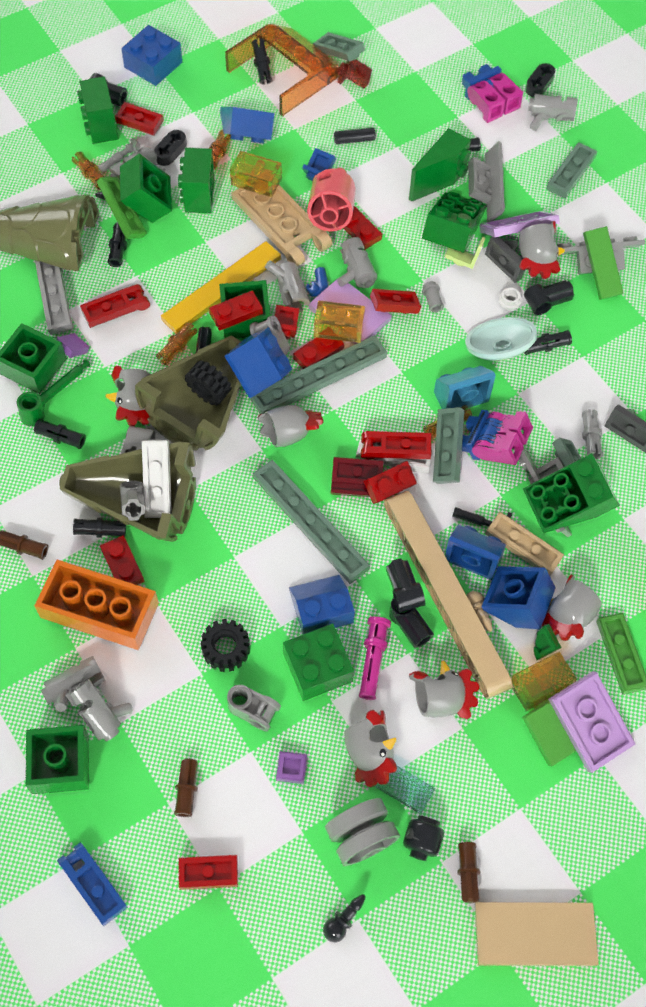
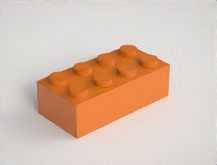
[34,559,159,650]

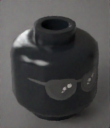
[403,815,444,861]

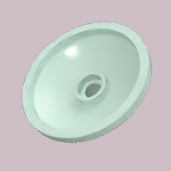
[465,317,537,361]

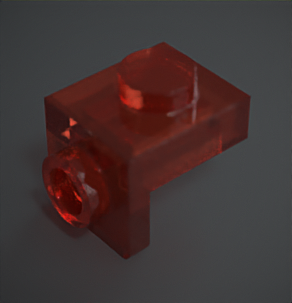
[337,59,372,89]

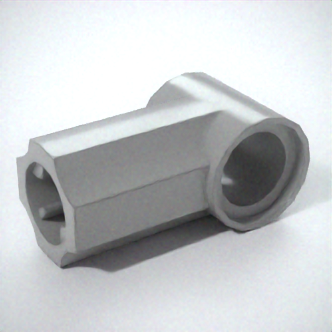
[120,481,145,521]

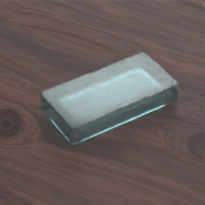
[374,766,436,815]

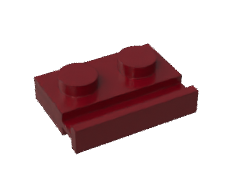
[331,457,384,497]

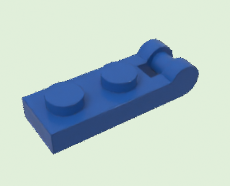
[57,842,128,926]

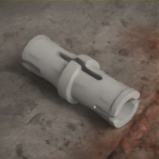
[582,409,603,459]

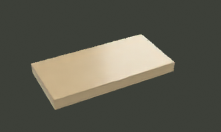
[474,902,599,966]

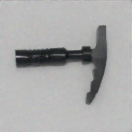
[452,507,512,527]

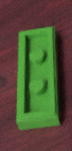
[97,177,147,239]
[583,226,624,300]
[596,613,646,695]

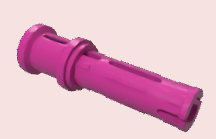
[359,616,391,700]

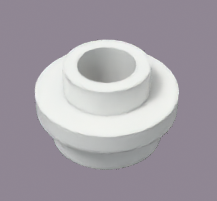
[498,288,522,310]

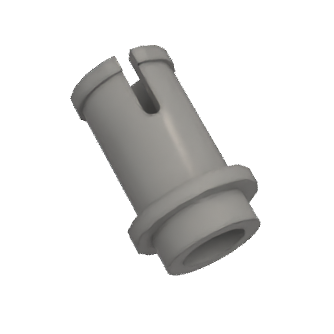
[422,281,444,313]

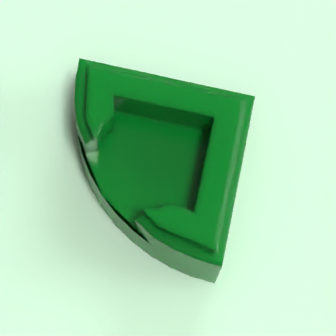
[533,624,562,660]

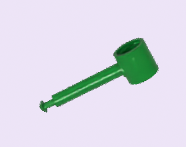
[16,360,90,426]

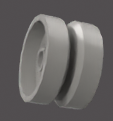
[325,798,400,866]

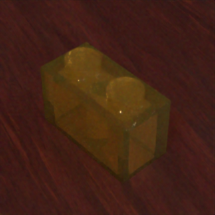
[230,151,282,197]
[314,300,365,343]
[511,651,577,711]

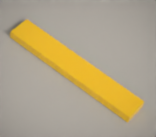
[161,241,281,335]

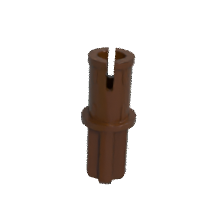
[0,530,49,560]
[174,758,198,817]
[457,842,481,903]

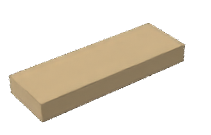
[485,512,564,576]

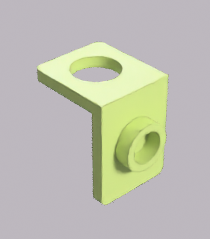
[444,237,486,269]

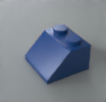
[220,107,274,144]
[225,327,292,398]
[445,524,506,580]
[481,566,556,629]
[289,575,355,635]

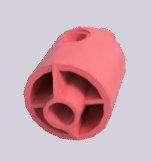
[307,168,356,232]

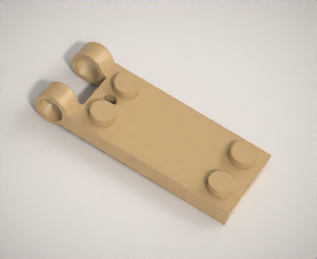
[231,173,332,266]

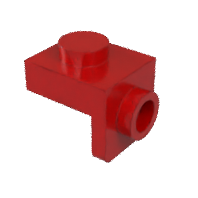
[274,305,299,339]

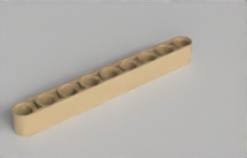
[384,491,513,699]

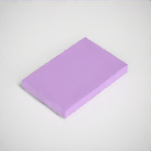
[479,211,560,237]
[309,280,392,344]
[548,671,635,773]

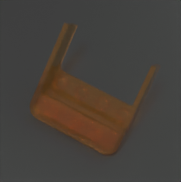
[225,24,339,116]

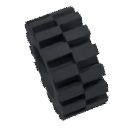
[185,360,232,406]
[201,619,250,672]

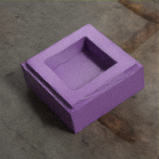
[56,333,90,358]
[276,751,307,784]

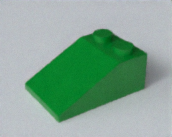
[408,128,471,202]

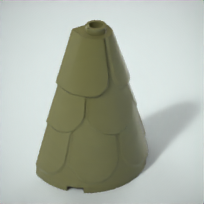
[0,195,100,271]
[135,336,242,451]
[59,442,196,542]

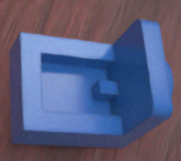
[302,148,336,181]

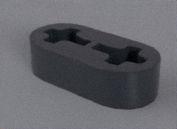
[525,63,556,97]
[154,130,187,166]

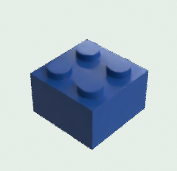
[121,24,183,86]

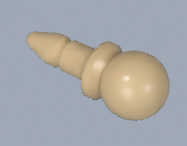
[466,591,492,632]

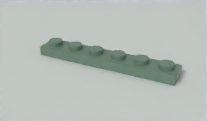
[250,335,387,414]
[253,460,370,584]

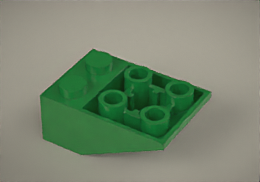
[422,192,487,253]
[523,453,620,533]

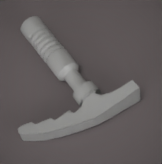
[98,138,140,174]

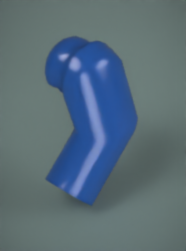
[306,267,328,297]

